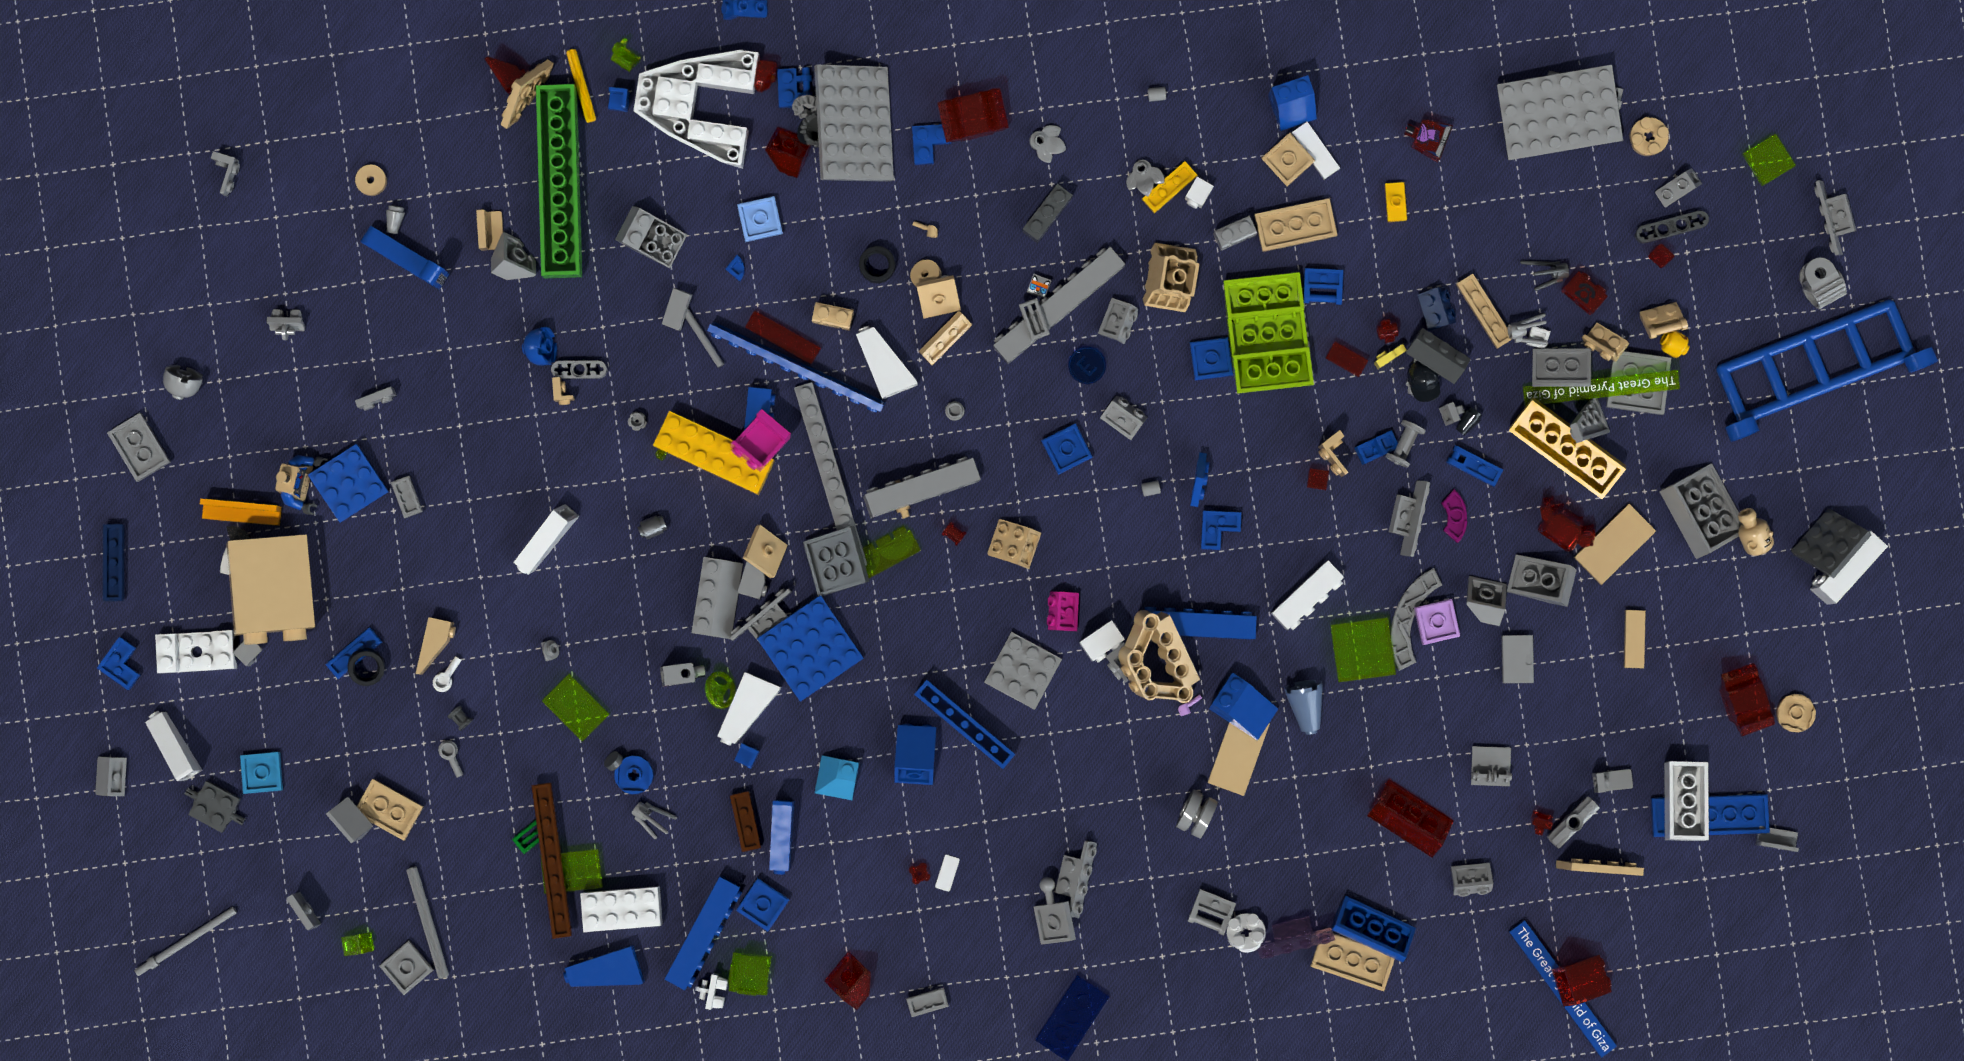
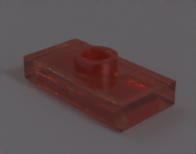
[1325,342,1368,377]

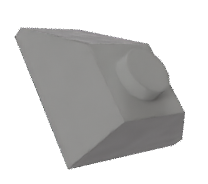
[491,232,536,280]

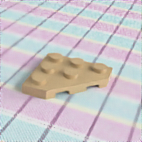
[501,59,554,129]

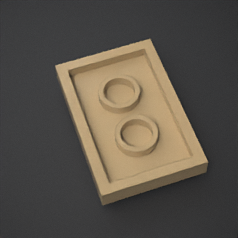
[357,779,424,841]

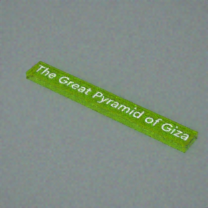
[1523,370,1680,406]

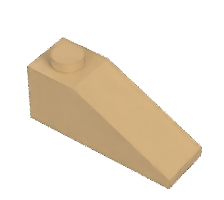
[416,617,456,675]

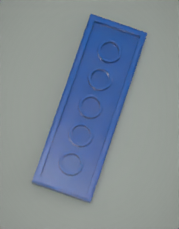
[1651,794,1770,837]

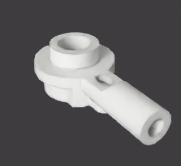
[433,656,462,692]

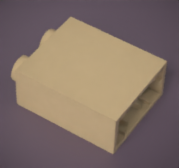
[226,535,315,645]

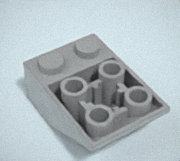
[615,206,687,268]

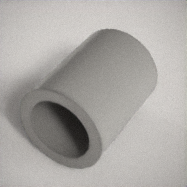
[1148,87,1166,102]
[1141,480,1161,497]

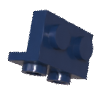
[1418,287,1456,331]

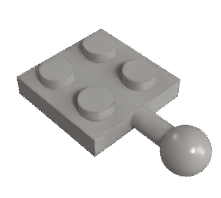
[1034,877,1076,945]

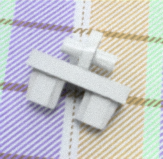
[695,973,728,1010]

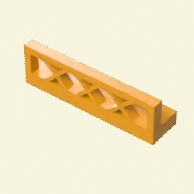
[200,498,282,526]

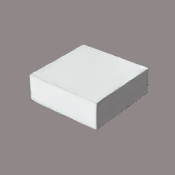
[1526,327,1551,349]

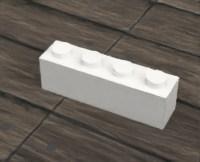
[1271,561,1344,630]

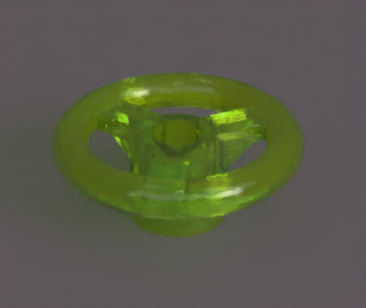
[705,671,736,709]

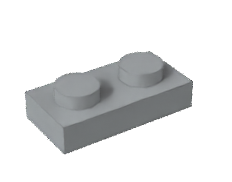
[355,387,397,411]

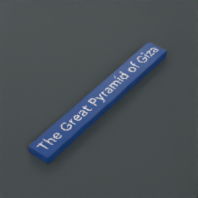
[1508,920,1617,1058]

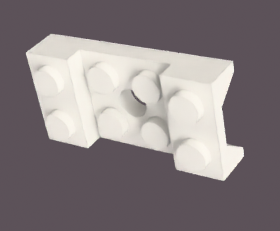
[155,630,237,673]

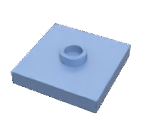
[737,196,783,242]

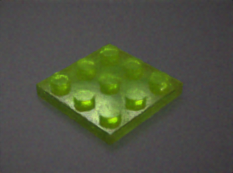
[1330,617,1396,682]

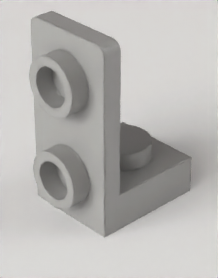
[211,151,240,197]
[1655,168,1702,207]
[1592,769,1633,793]

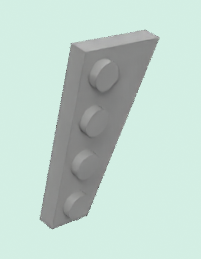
[1570,396,1610,443]

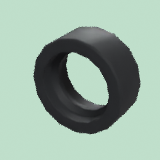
[859,246,895,283]
[348,648,385,686]

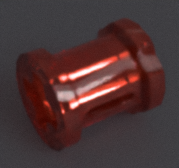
[941,521,966,546]

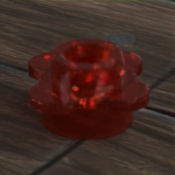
[909,863,930,884]

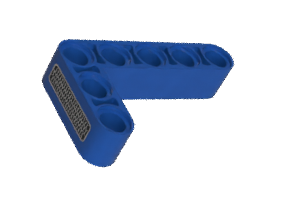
[360,226,449,290]

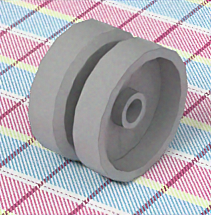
[1176,789,1218,839]

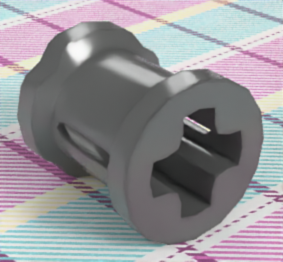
[447,705,473,731]

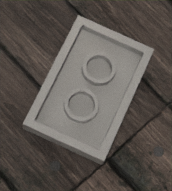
[1532,348,1591,387]
[107,413,171,482]

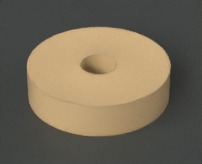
[355,165,387,196]
[910,260,942,288]

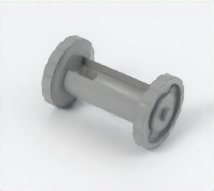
[1385,420,1426,468]

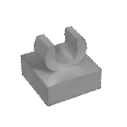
[1439,402,1465,426]

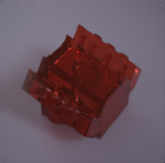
[937,88,1009,143]
[1538,496,1596,552]
[1719,663,1775,736]

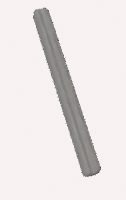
[407,867,449,979]

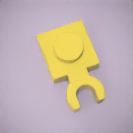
[1374,344,1407,369]

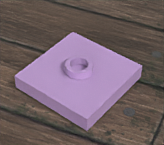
[1414,599,1460,645]

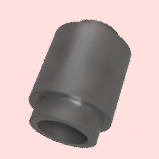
[637,515,667,540]

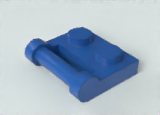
[1303,268,1343,305]

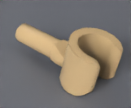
[912,221,938,238]

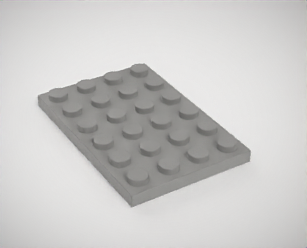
[814,65,894,181]
[1497,65,1623,160]

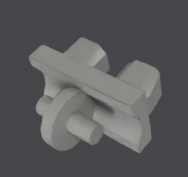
[267,309,305,340]

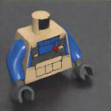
[275,455,328,515]

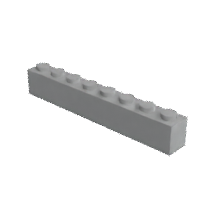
[993,247,1125,364]

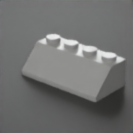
[691,557,743,639]

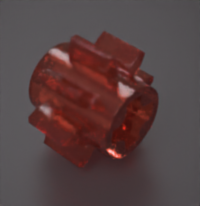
[1376,319,1399,343]

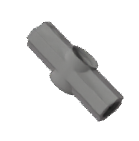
[1547,796,1600,849]

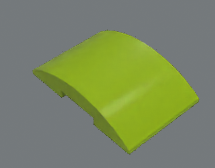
[1223,272,1314,394]

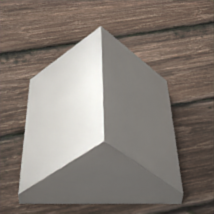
[326,797,373,843]

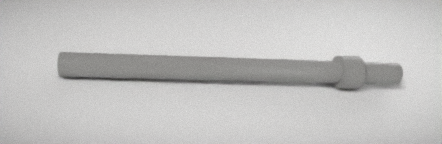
[134,907,237,976]

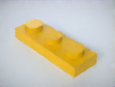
[1142,161,1198,214]

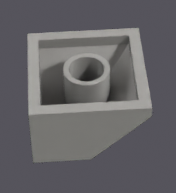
[1467,576,1507,626]

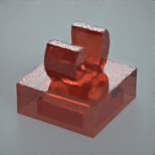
[1531,811,1553,836]

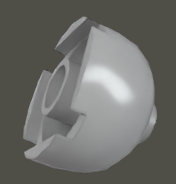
[163,365,203,400]

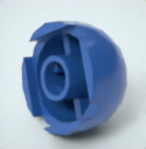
[522,327,557,366]

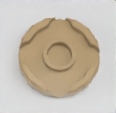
[1776,694,1816,732]

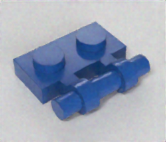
[777,67,813,108]

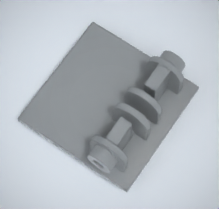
[1471,746,1512,786]

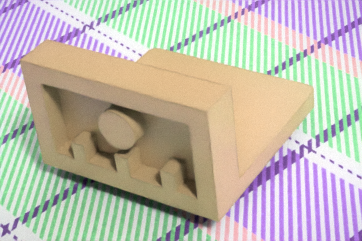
[1318,430,1348,477]
[987,519,1041,569]

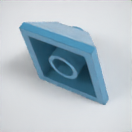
[815,755,860,800]

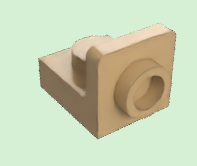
[552,377,575,405]

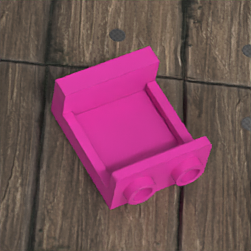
[731,409,791,472]

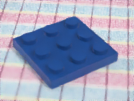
[308,443,389,523]

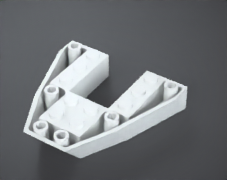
[634,50,760,169]

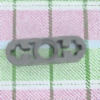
[551,361,608,379]

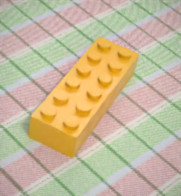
[1509,397,1626,499]
[653,411,775,495]

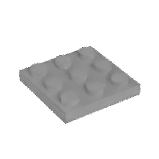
[1606,351,1671,415]
[984,632,1062,710]

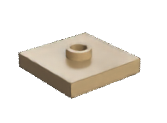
[1262,133,1315,187]
[916,275,961,318]
[743,525,788,578]

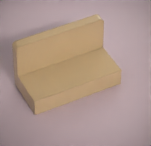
[476,210,503,251]

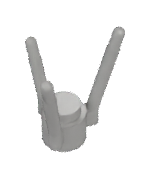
[1507,313,1548,345]
[631,801,677,839]

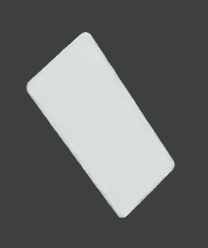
[935,855,960,892]

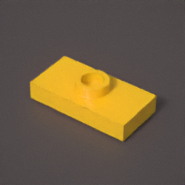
[1384,182,1407,222]

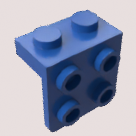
[721,0,767,20]

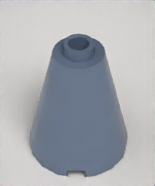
[1284,680,1323,735]

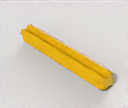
[566,49,596,123]

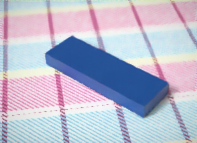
[325,627,383,679]

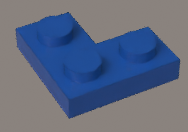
[912,124,951,165]
[1190,452,1209,507]
[1201,511,1241,550]
[97,637,141,690]

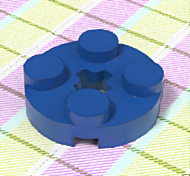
[614,756,654,794]

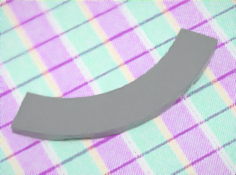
[1391,568,1442,671]

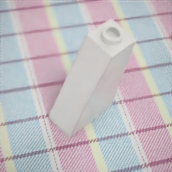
[856,326,918,400]
[513,504,579,575]
[718,672,781,746]
[145,711,202,781]

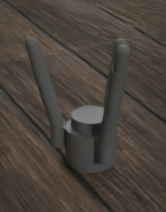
[1520,261,1569,291]

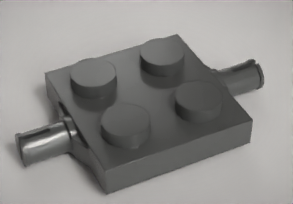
[184,780,246,833]

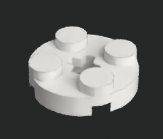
[1227,914,1266,952]

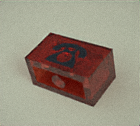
[1561,271,1608,315]

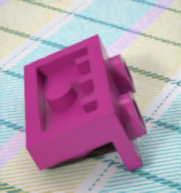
[1047,592,1079,631]

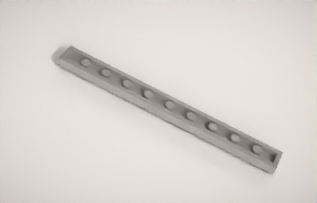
[794,382,867,566]

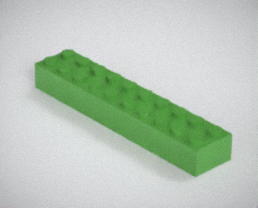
[536,84,582,279]

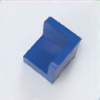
[608,87,630,112]
[734,743,760,769]

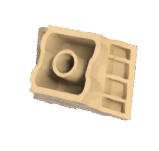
[1143,243,1199,312]

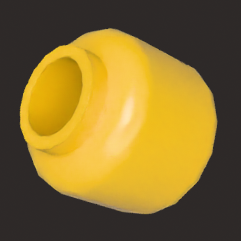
[1660,330,1690,358]

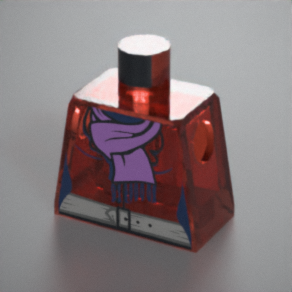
[1404,120,1453,163]

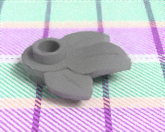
[1029,125,1066,163]
[1126,160,1165,196]

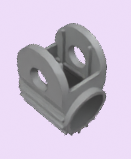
[1799,258,1847,309]

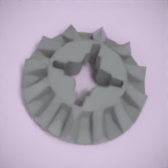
[792,95,817,119]

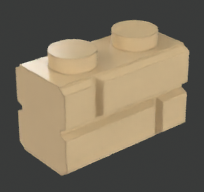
[812,302,854,331]

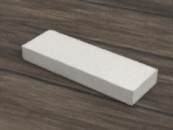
[1291,122,1340,180]

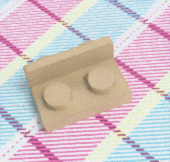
[1582,323,1629,362]

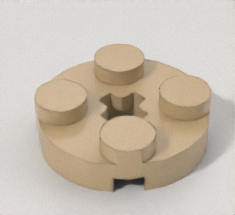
[1629,117,1669,156]

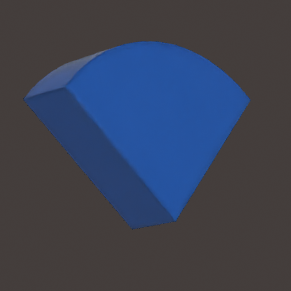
[725,255,745,282]

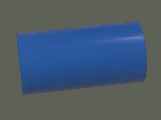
[1331,896,1416,962]

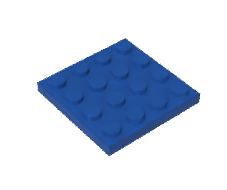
[757,595,864,702]

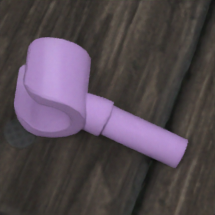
[1178,695,1202,716]

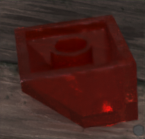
[484,56,526,95]
[765,127,811,178]
[824,951,871,1010]

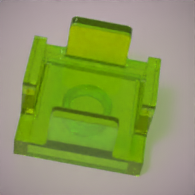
[728,952,772,996]

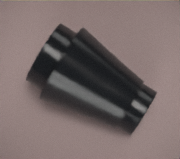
[1456,407,1482,436]

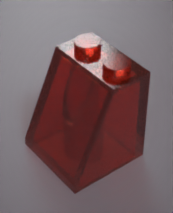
[1551,955,1612,1007]

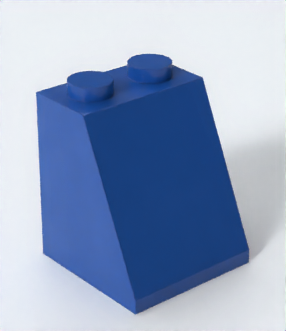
[1268,75,1317,131]
[895,723,936,785]

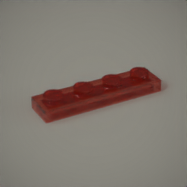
[745,311,821,365]

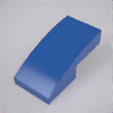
[1354,430,1398,465]

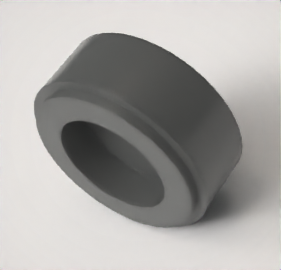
[604,751,623,771]

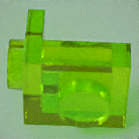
[611,38,641,72]
[341,932,374,956]

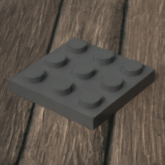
[1791,508,1871,579]
[803,526,870,596]

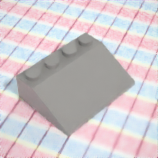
[1659,463,1742,559]

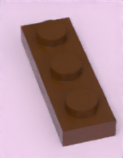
[730,791,761,852]

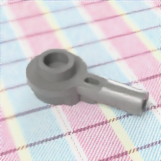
[438,740,464,778]

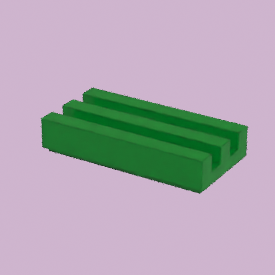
[512,820,539,854]

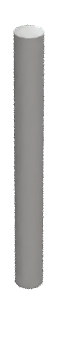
[685,309,724,368]

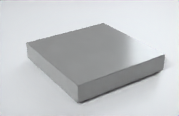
[379,940,434,995]

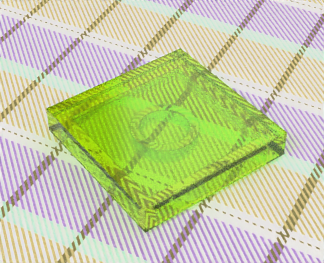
[1742,134,1796,186]

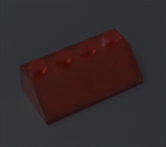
[1367,779,1454,858]

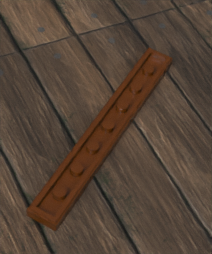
[531,783,572,939]

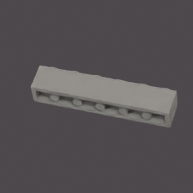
[863,457,981,519]

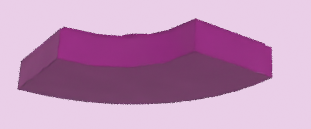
[1441,489,1467,543]

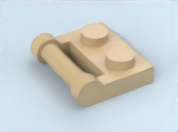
[1640,302,1688,339]

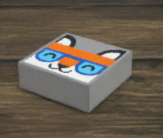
[1027,274,1051,298]

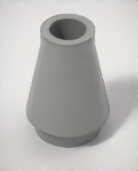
[386,205,405,234]

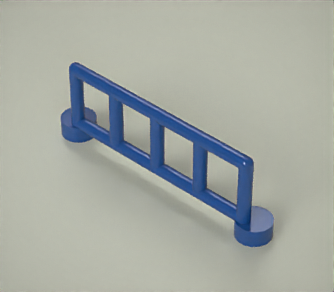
[1716,299,1938,442]

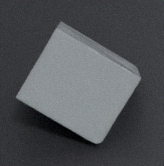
[233,641,262,666]

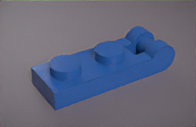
[1446,445,1503,487]

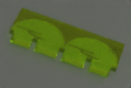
[854,525,921,587]

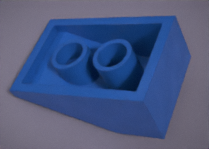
[1209,673,1278,741]

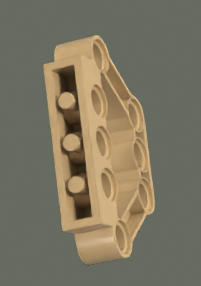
[1118,610,1200,703]

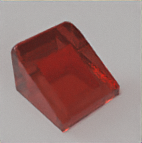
[1648,243,1675,268]

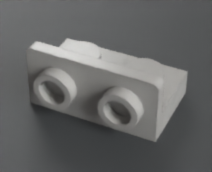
[1098,298,1138,344]
[1100,396,1147,440]
[1106,642,1133,683]
[1451,863,1493,897]

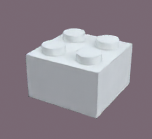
[1079,620,1125,663]

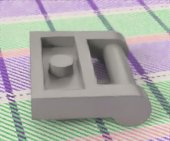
[1187,889,1236,935]

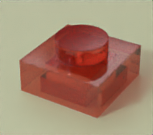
[1307,468,1329,491]

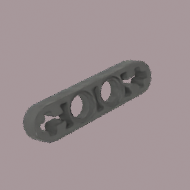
[1635,211,1709,244]

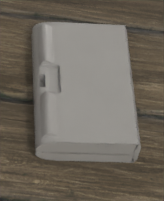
[1501,635,1534,683]

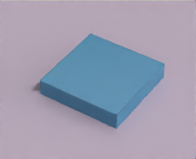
[240,752,283,794]

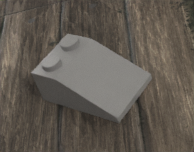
[1507,555,1577,607]

